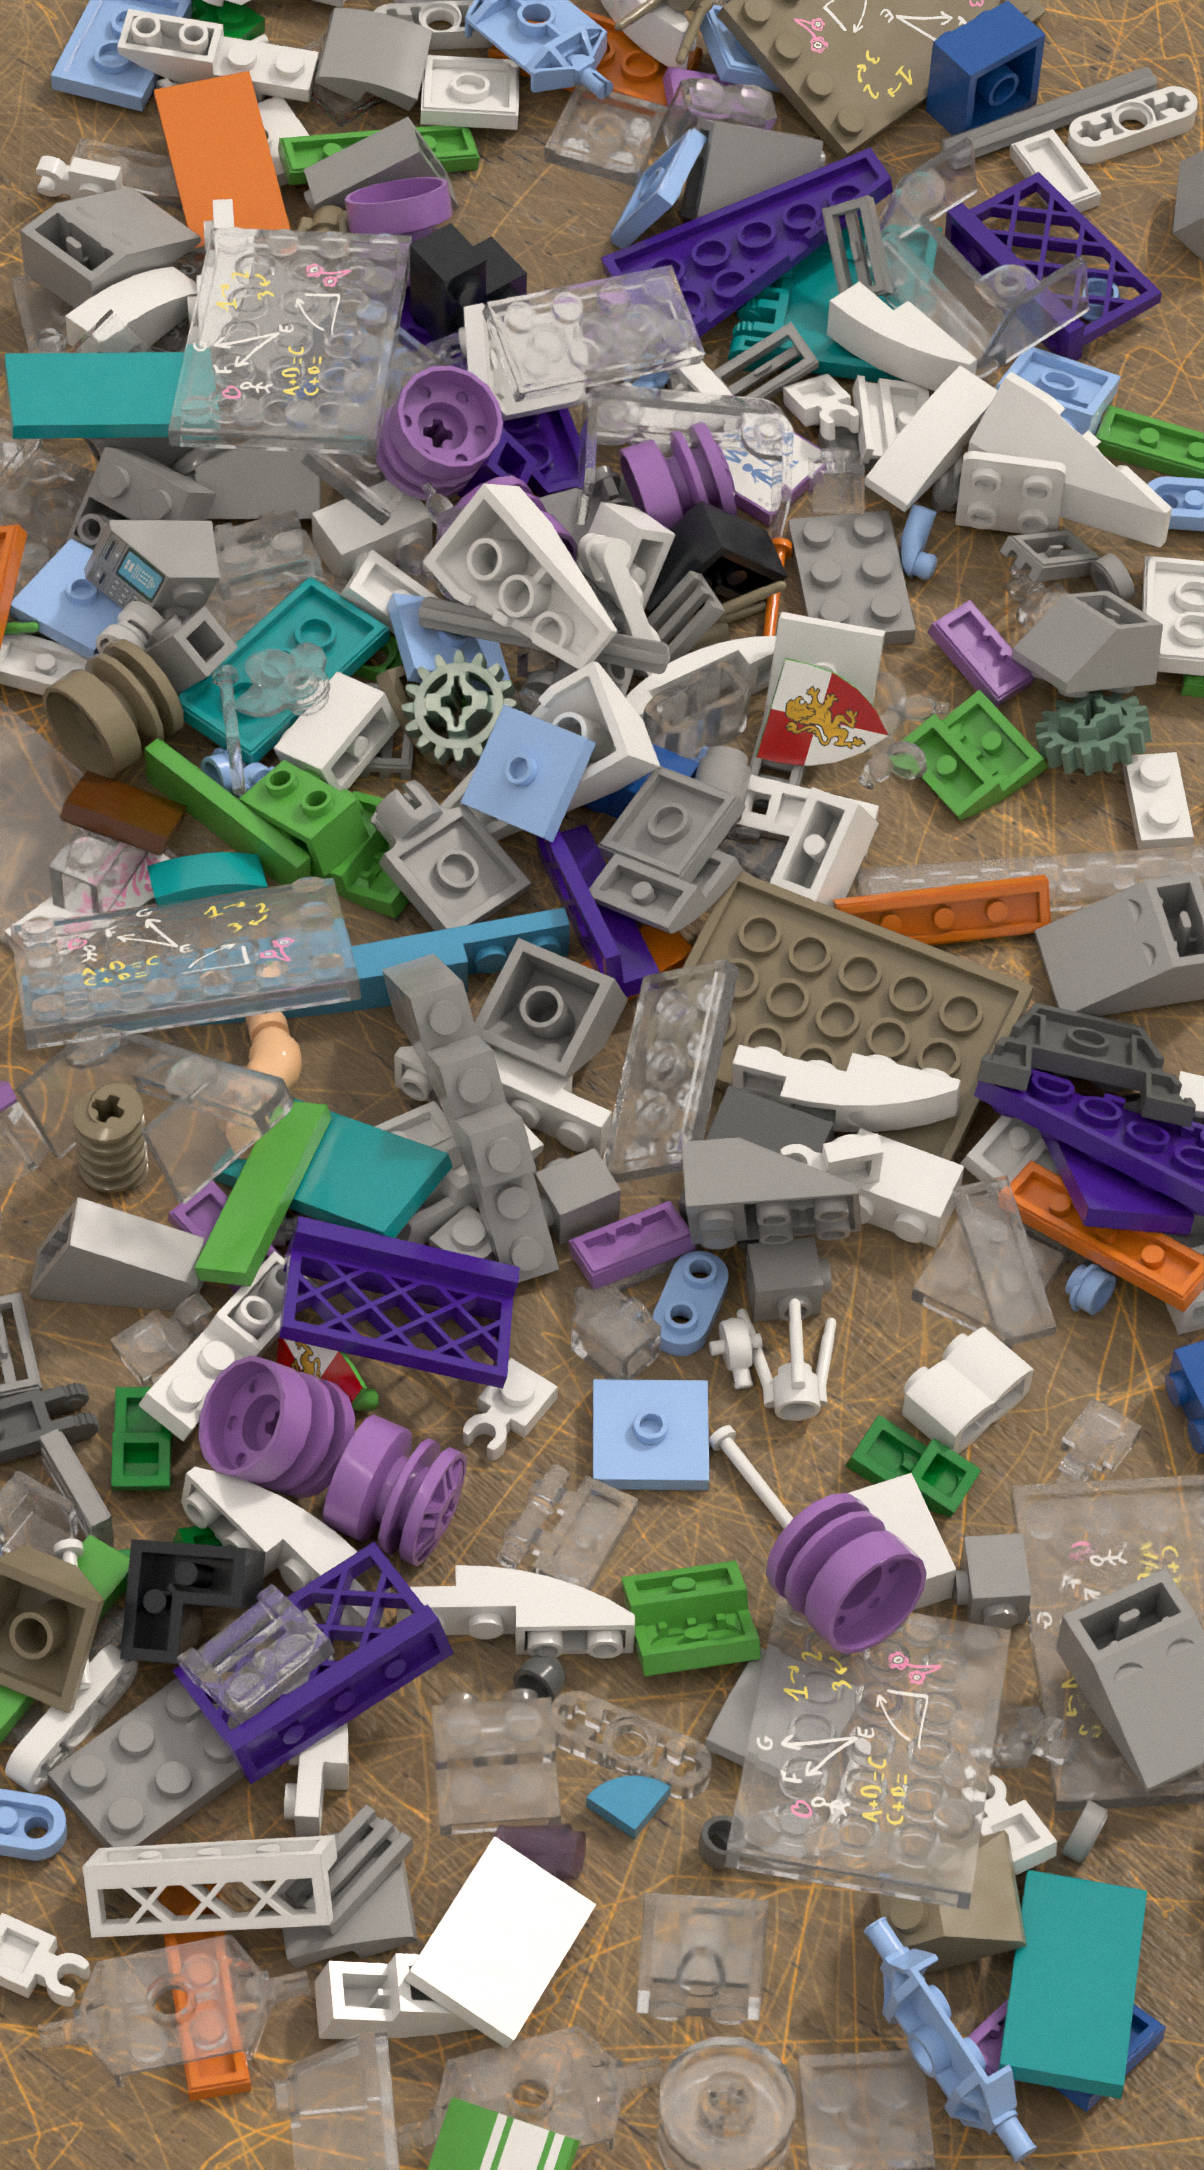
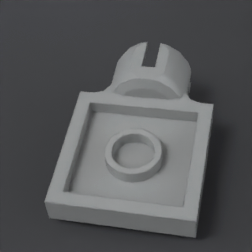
[370,780,531,931]

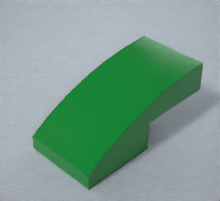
[111,1387,173,1491]
[845,1415,981,1517]

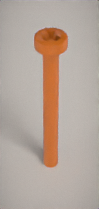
[762,538,793,636]

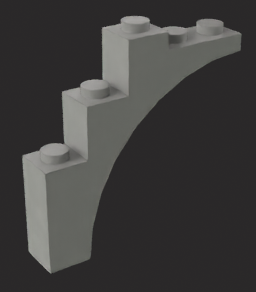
[382,953,559,1283]

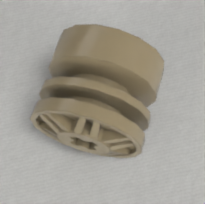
[42,639,184,779]

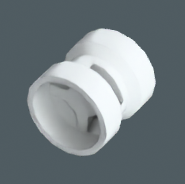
[95,601,165,654]

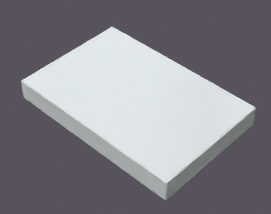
[1142,556,1204,676]
[403,1837,596,2049]

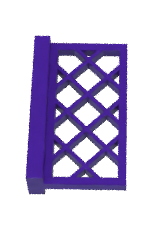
[944,172,1162,361]
[278,1216,520,1389]
[173,1542,454,1784]

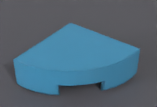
[586,1776,671,1839]

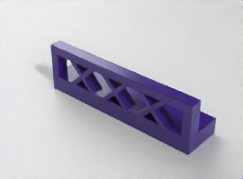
[535,825,661,997]

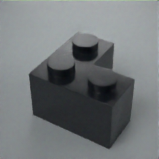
[409,223,527,350]
[647,501,788,615]
[120,1539,266,1665]

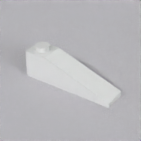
[968,372,1172,547]
[423,484,618,669]
[440,661,660,841]

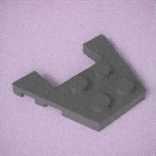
[977,1003,1196,1127]

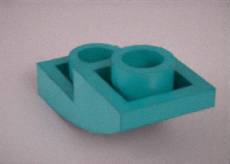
[147,852,270,914]

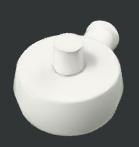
[709,1318,762,1390]

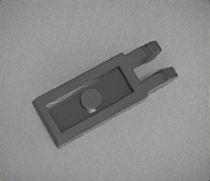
[0,1382,100,1464]

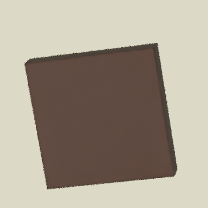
[59,770,188,856]

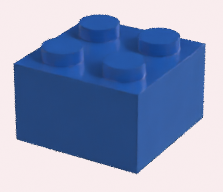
[926,1,1045,135]

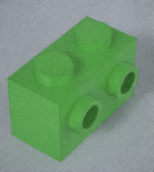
[239,760,369,877]

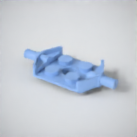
[465,0,613,100]
[863,1917,1037,2163]

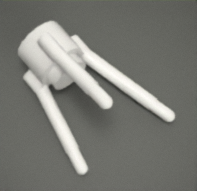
[737,1298,836,1421]

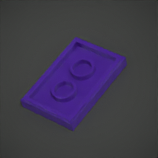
[1041,1135,1195,1235]

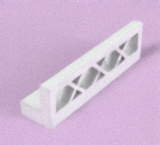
[82,1835,337,1938]

